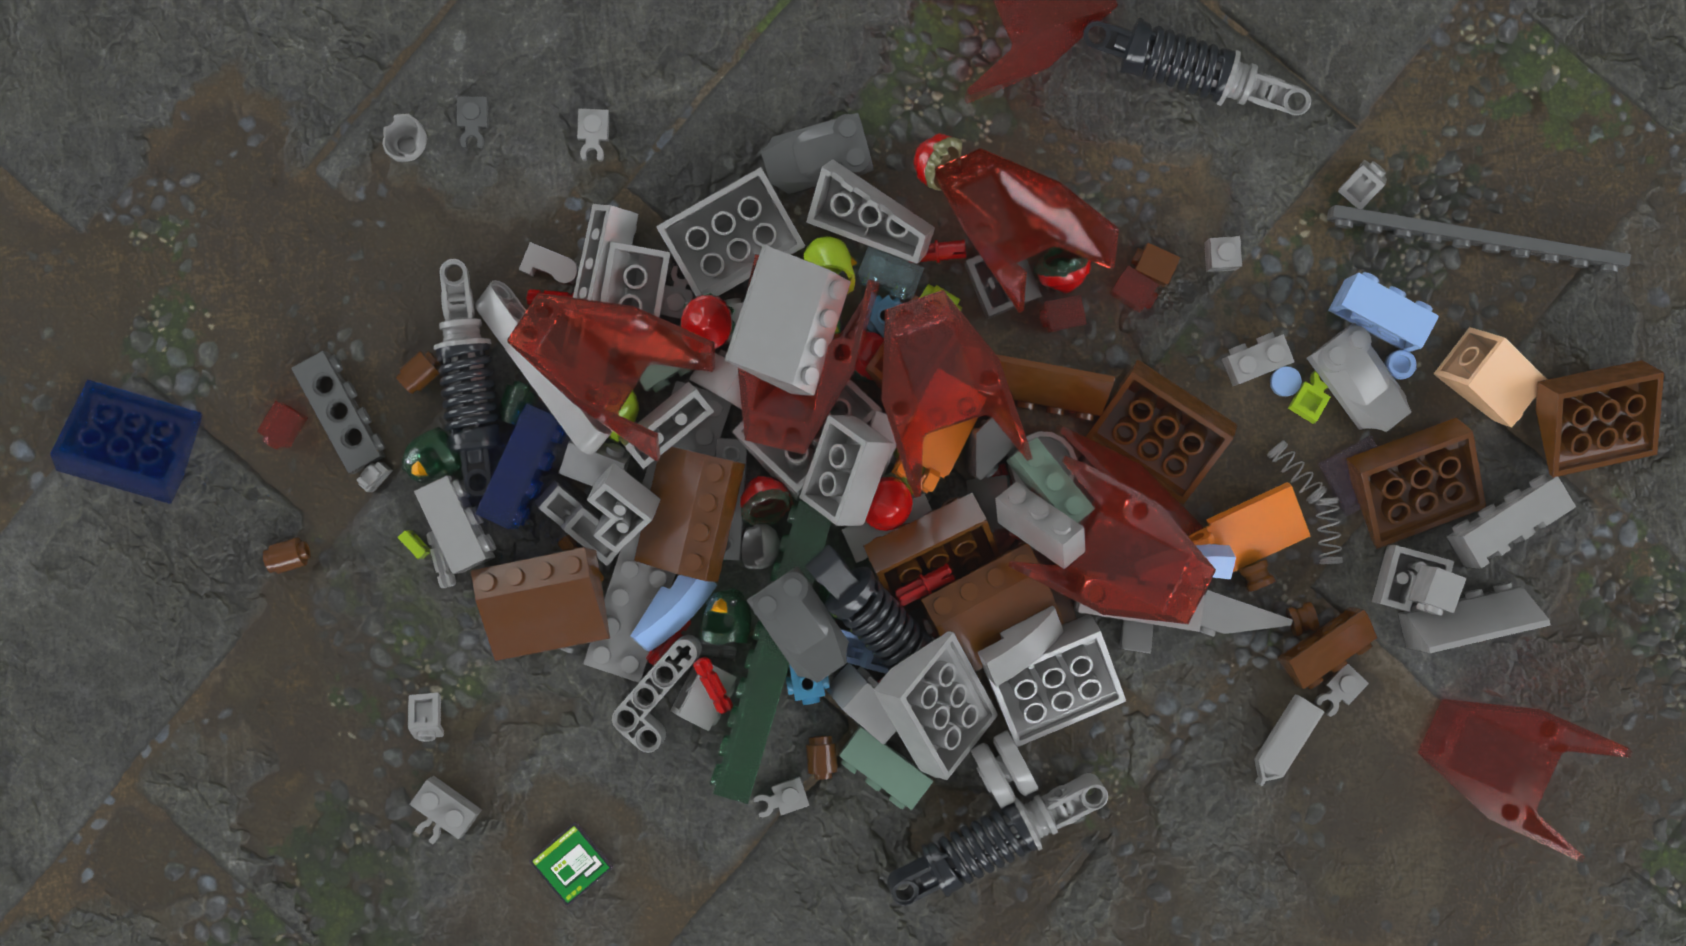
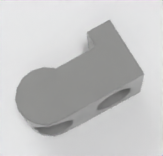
[519,242,579,286]

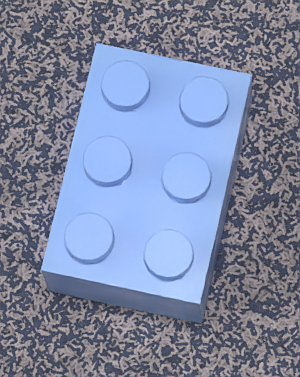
[1328,272,1439,352]

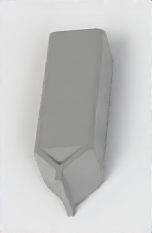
[1254,694,1324,786]

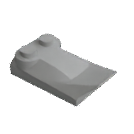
[1307,323,1412,432]

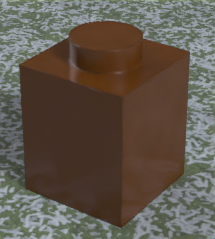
[1131,243,1181,288]

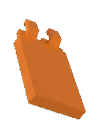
[890,368,988,493]
[1187,482,1310,579]

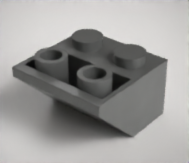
[964,242,1042,319]
[966,407,1023,480]

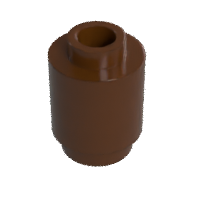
[396,351,441,394]
[263,537,311,574]
[806,735,838,780]

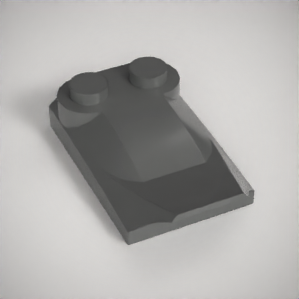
[761,113,874,195]
[747,566,849,683]

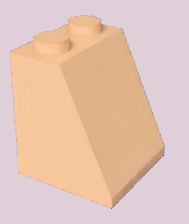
[1434,327,1548,428]

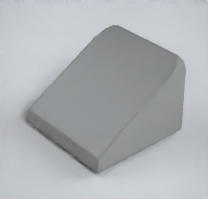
[1119,620,1153,654]

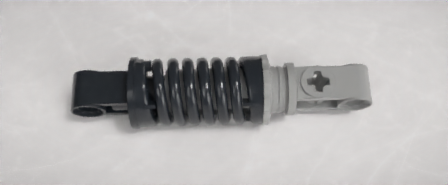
[1083,17,1311,115]
[434,259,503,496]
[805,544,936,671]
[887,773,1108,906]

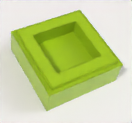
[397,530,430,559]

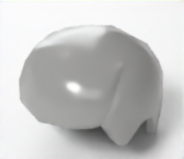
[382,114,427,162]
[741,524,780,569]

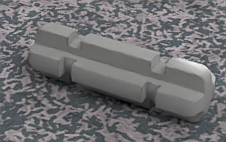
[426,531,456,588]

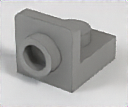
[1338,160,1387,209]
[408,692,444,742]

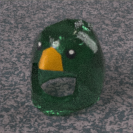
[401,427,462,484]
[700,588,752,645]

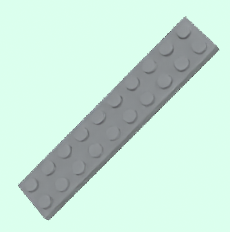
[583,381,732,682]

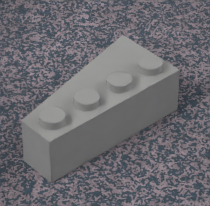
[806,159,935,263]
[1446,474,1576,569]

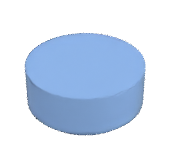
[1384,350,1417,380]
[1270,366,1302,397]

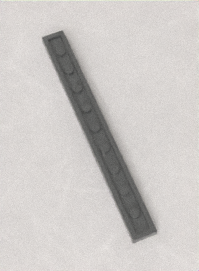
[1327,205,1631,273]

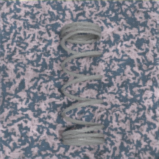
[1267,441,1327,504]
[1315,497,1343,564]

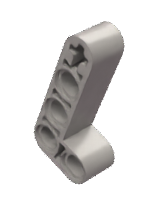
[612,635,702,753]

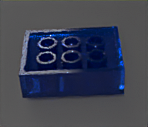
[50,380,202,504]

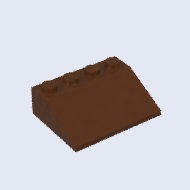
[982,354,1115,421]
[1084,359,1237,505]
[1536,360,1664,477]
[1346,418,1486,549]
[634,446,745,582]
[863,493,1000,613]
[917,543,1064,671]
[471,547,610,661]

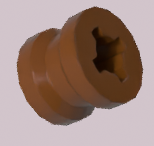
[1239,559,1276,592]
[1286,601,1320,637]

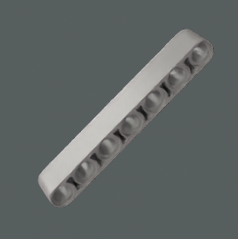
[475,280,613,455]

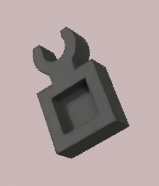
[457,97,489,149]

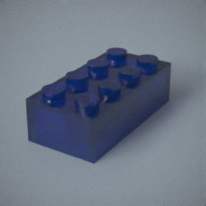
[475,403,567,529]

